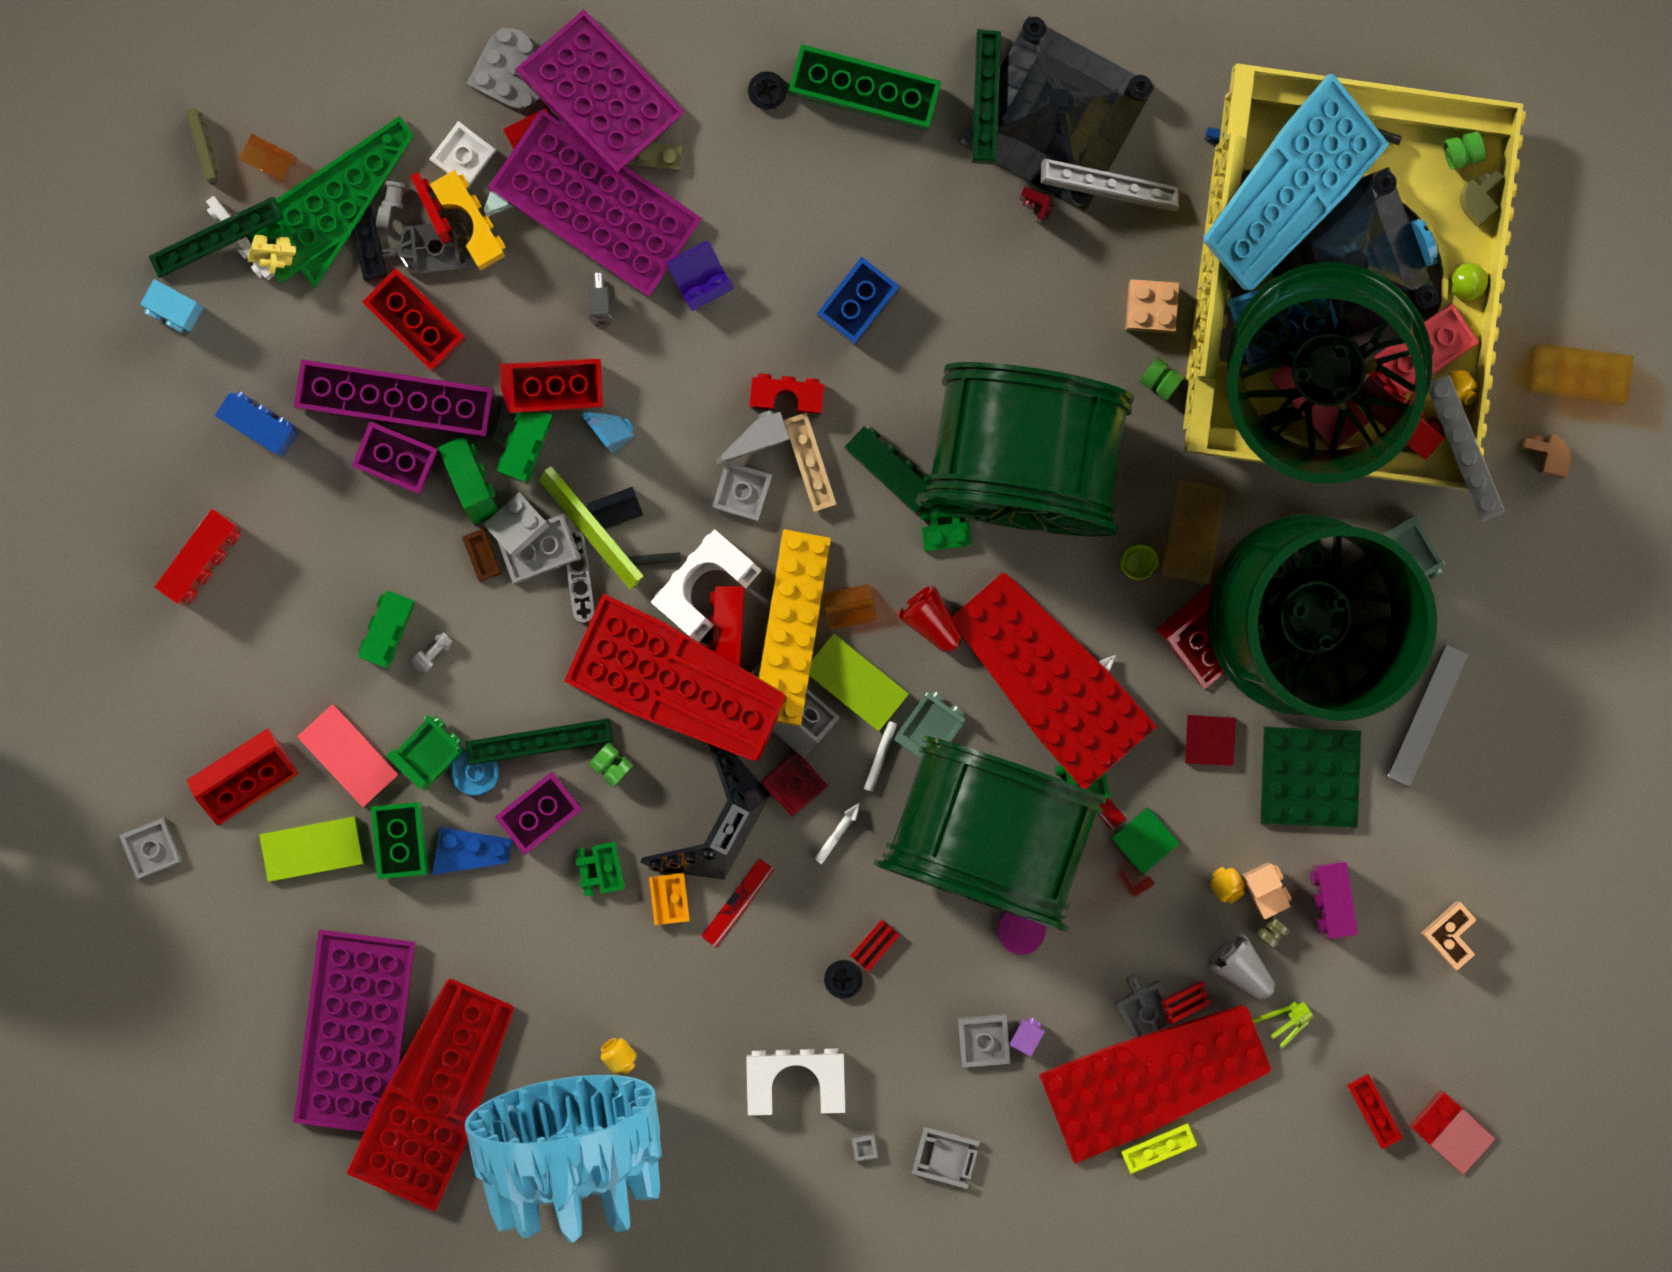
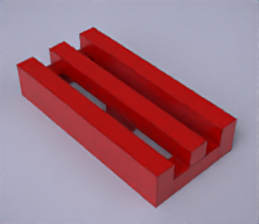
[850,919,900,972]
[1160,981,1212,1024]

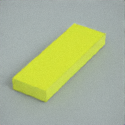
[1121,1123,1197,1174]

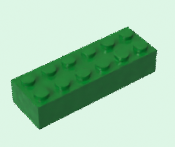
[788,44,941,132]

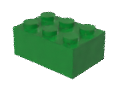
[371,802,429,879]

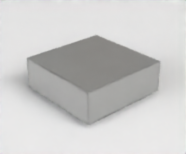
[851,1134,879,1162]

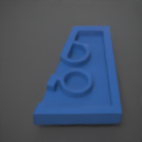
[432,827,512,875]

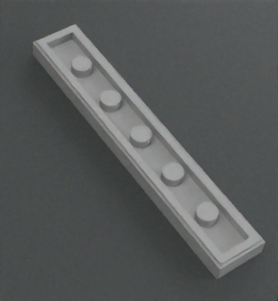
[1041,158,1179,212]
[1387,645,1469,787]

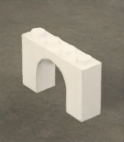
[651,529,762,642]
[746,1048,845,1115]

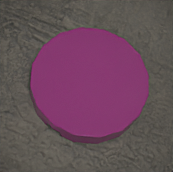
[998,912,1046,954]

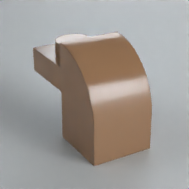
[1520,434,1571,479]

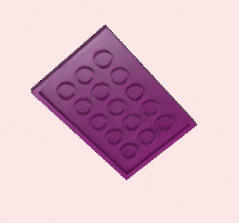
[514,9,684,175]

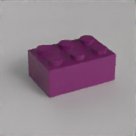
[352,421,440,496]
[495,771,583,855]
[1309,861,1358,939]

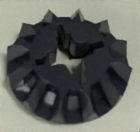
[748,71,786,110]
[824,960,863,999]

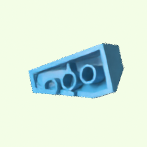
[581,412,635,454]

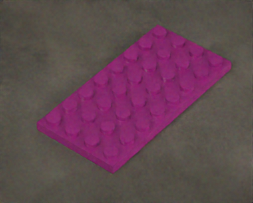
[487,109,702,298]
[293,929,416,1132]

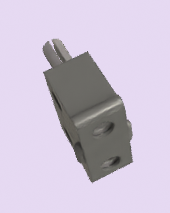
[589,272,612,324]

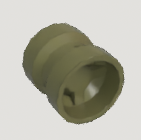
[1256,916,1290,949]

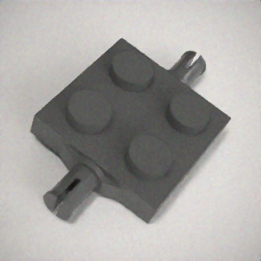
[1115,975,1180,1038]

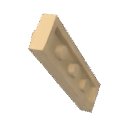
[784,413,837,512]

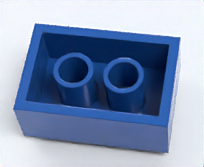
[817,257,900,346]
[215,391,298,458]

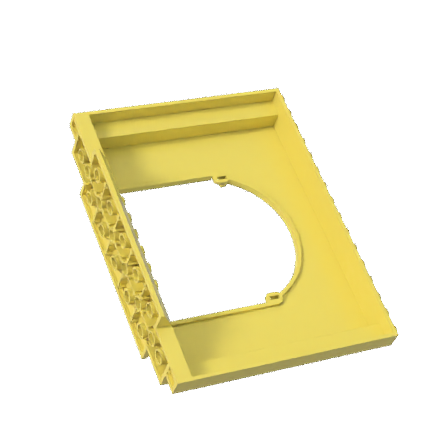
[1183,63,1526,491]

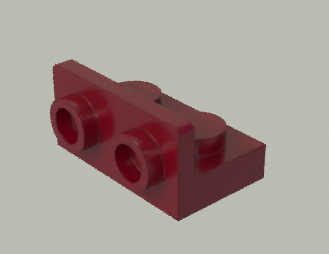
[1019,186,1053,224]

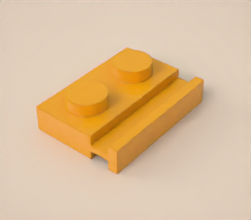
[649,873,690,925]

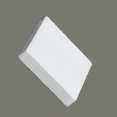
[429,121,497,189]

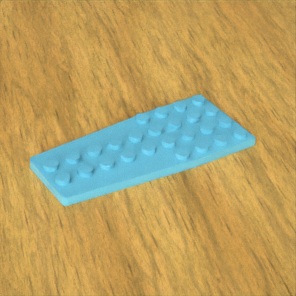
[1204,74,1389,290]

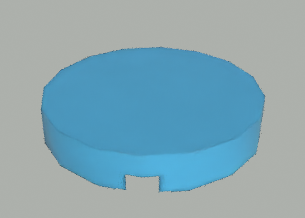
[1410,219,1438,267]
[451,750,499,796]

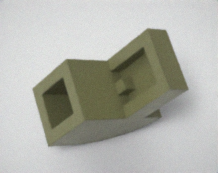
[1460,170,1503,226]

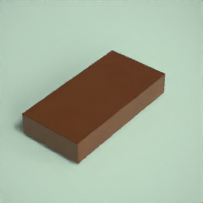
[462,528,502,582]

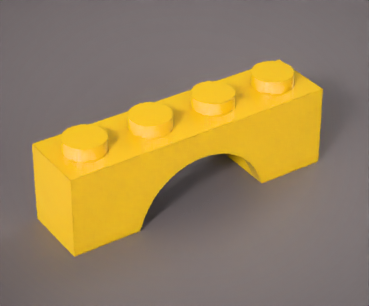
[430,170,506,271]

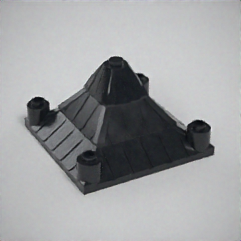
[959,16,1155,212]
[1271,167,1439,337]

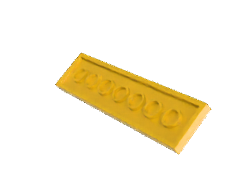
[759,529,831,727]

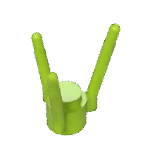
[1252,1001,1313,1048]

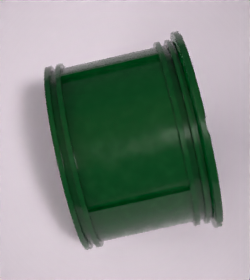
[1227,262,1433,484]
[916,362,1134,537]
[1207,514,1437,721]
[873,736,1106,932]

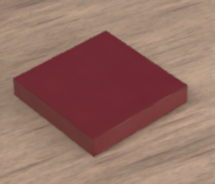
[1185,715,1236,766]
[760,751,828,818]

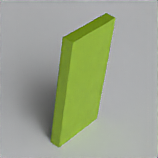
[809,634,909,732]
[259,816,364,882]

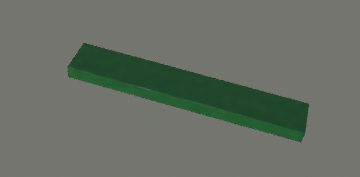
[971,29,1001,165]
[149,196,284,278]
[465,718,613,766]

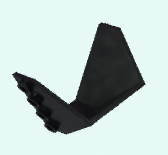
[640,744,770,880]

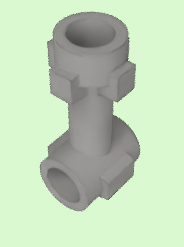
[411,632,453,674]

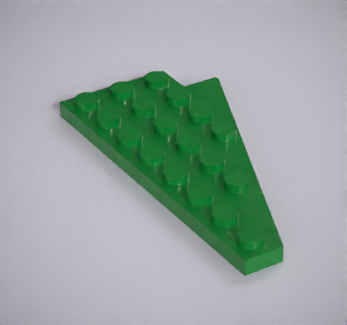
[249,116,414,289]

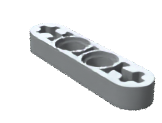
[566,529,595,623]

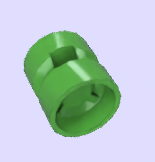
[1443,131,1486,170]
[1139,357,1184,401]
[588,742,634,788]

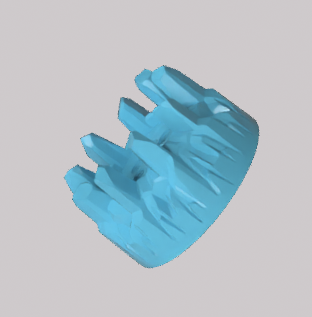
[465,1075,662,1243]

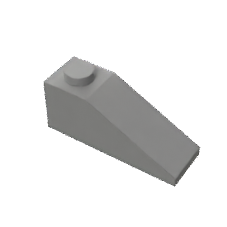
[716,410,790,464]

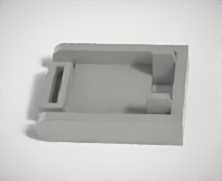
[911,1126,980,1189]

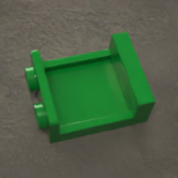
[386,714,465,792]

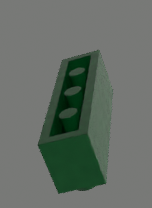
[844,426,928,514]

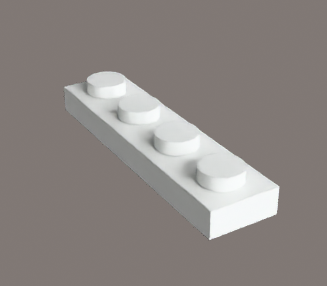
[206,196,275,280]

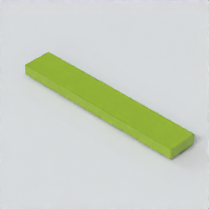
[538,466,643,590]

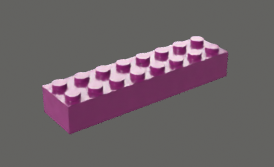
[294,359,495,438]

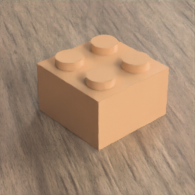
[1125,279,1179,334]

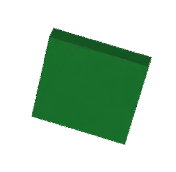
[1111,807,1180,875]

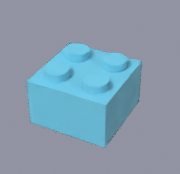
[140,279,204,333]

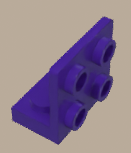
[666,240,735,311]

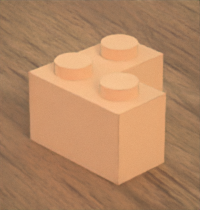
[1241,863,1292,920]
[1421,901,1476,971]

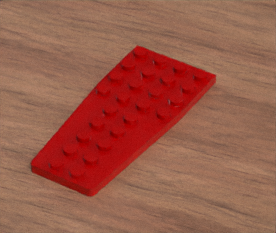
[952,573,1157,789]
[564,593,787,761]
[346,978,514,1212]
[1039,1005,1271,1164]

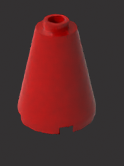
[897,585,961,653]

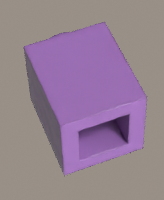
[1009,1017,1045,1057]

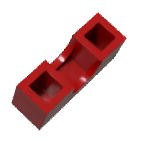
[749,373,825,415]

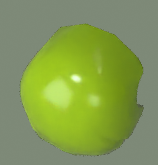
[1451,262,1488,302]
[1120,544,1159,581]

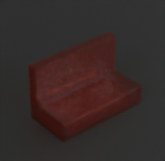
[1116,869,1155,898]

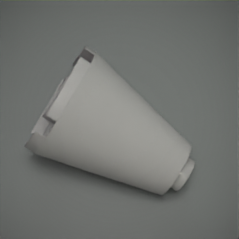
[1209,933,1275,1000]

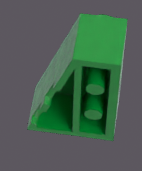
[497,411,554,485]
[438,436,499,525]
[358,590,416,669]

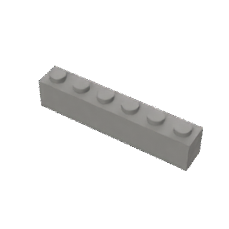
[1429,375,1506,522]

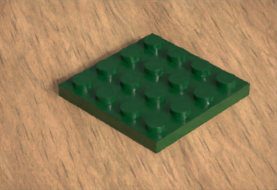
[1260,727,1361,828]

